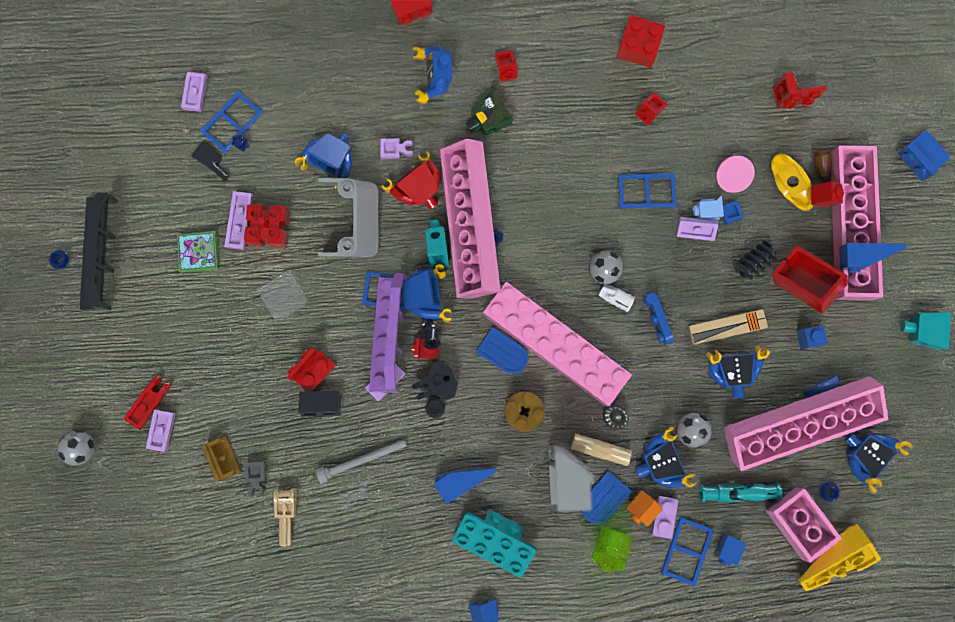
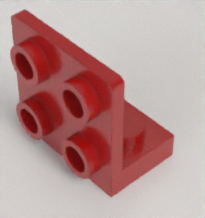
[773,72,827,109]
[286,347,336,391]

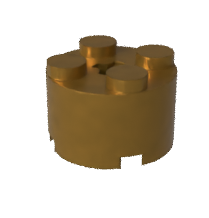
[505,392,545,431]

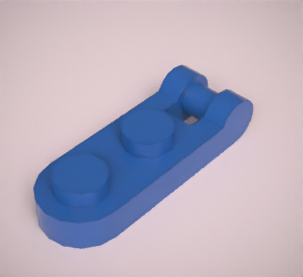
[643,293,673,345]

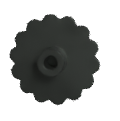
[602,404,629,430]

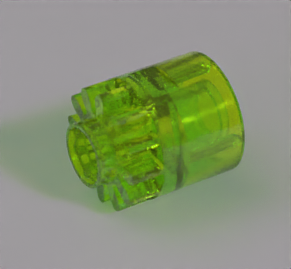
[591,526,634,574]

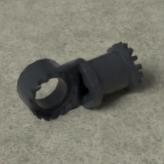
[422,318,441,350]

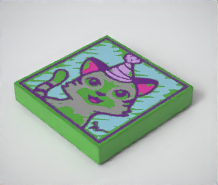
[177,231,219,273]

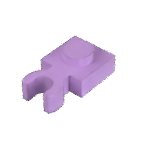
[381,139,413,159]

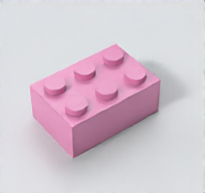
[765,488,842,563]

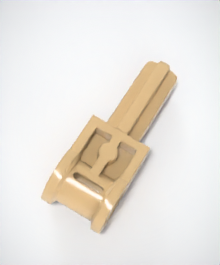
[274,488,297,547]

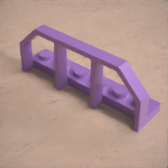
[369,273,407,393]

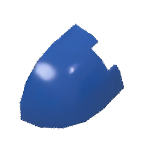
[803,376,840,398]
[469,599,499,622]

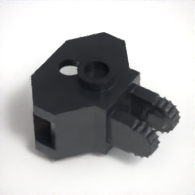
[412,361,458,400]

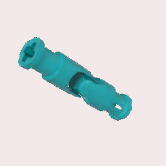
[699,483,782,502]

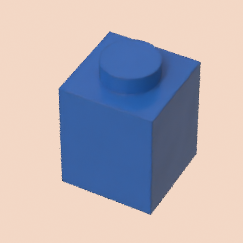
[796,325,828,350]
[714,533,746,567]

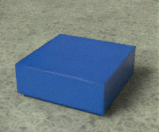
[722,200,744,225]

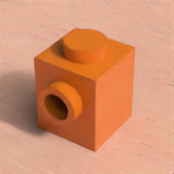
[627,491,663,527]

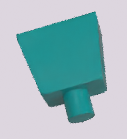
[425,220,449,268]
[900,312,951,351]

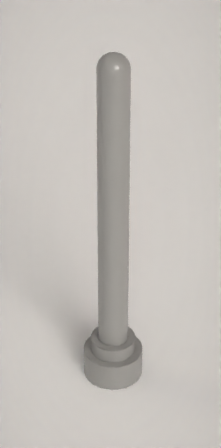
[316,440,407,484]

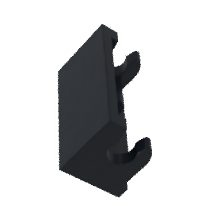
[298,391,341,417]

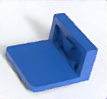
[897,131,950,181]

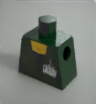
[466,89,513,135]

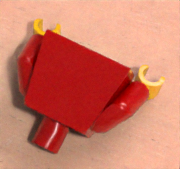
[382,151,440,210]

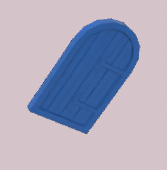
[476,327,528,374]
[582,471,632,524]

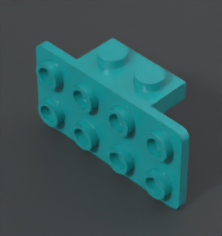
[452,509,537,577]

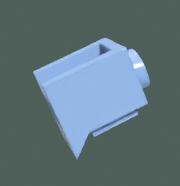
[693,195,724,221]

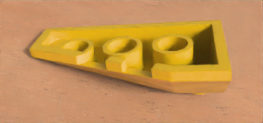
[798,524,881,591]

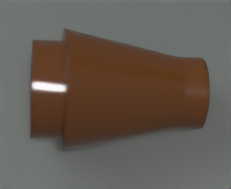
[812,149,832,178]

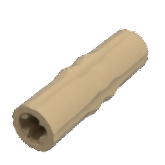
[571,433,632,466]

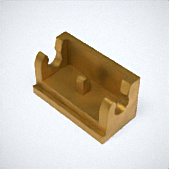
[202,436,241,482]

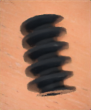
[733,240,777,280]

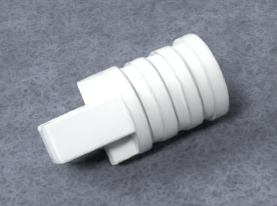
[599,284,636,312]

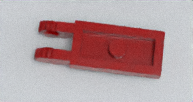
[124,375,172,430]

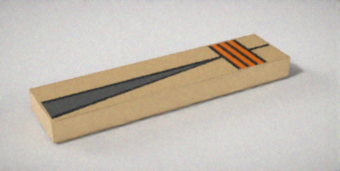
[688,309,768,345]

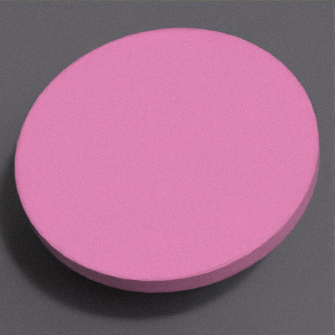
[716,155,755,193]

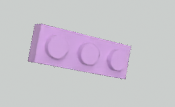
[224,191,253,250]

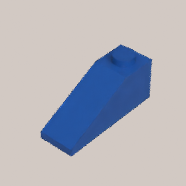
[839,243,907,273]
[434,467,496,504]

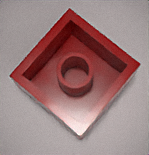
[616,15,666,68]

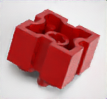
[244,204,290,248]

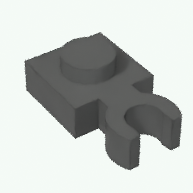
[244,461,266,497]

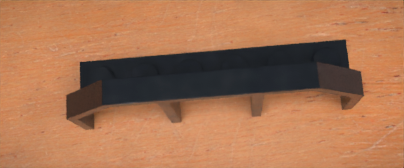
[79,193,118,310]

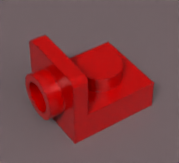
[494,50,518,82]
[635,92,668,126]
[411,338,440,360]

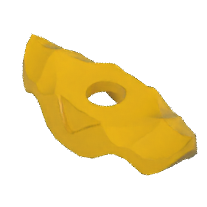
[771,153,813,211]

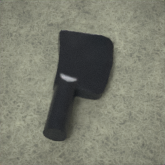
[191,142,229,181]

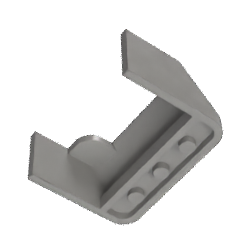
[318,178,379,258]
[548,445,594,511]

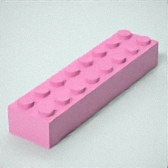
[440,138,501,299]
[830,146,883,300]
[483,282,632,407]
[724,376,888,471]

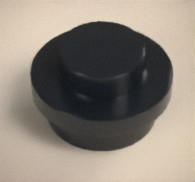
[426,399,445,418]

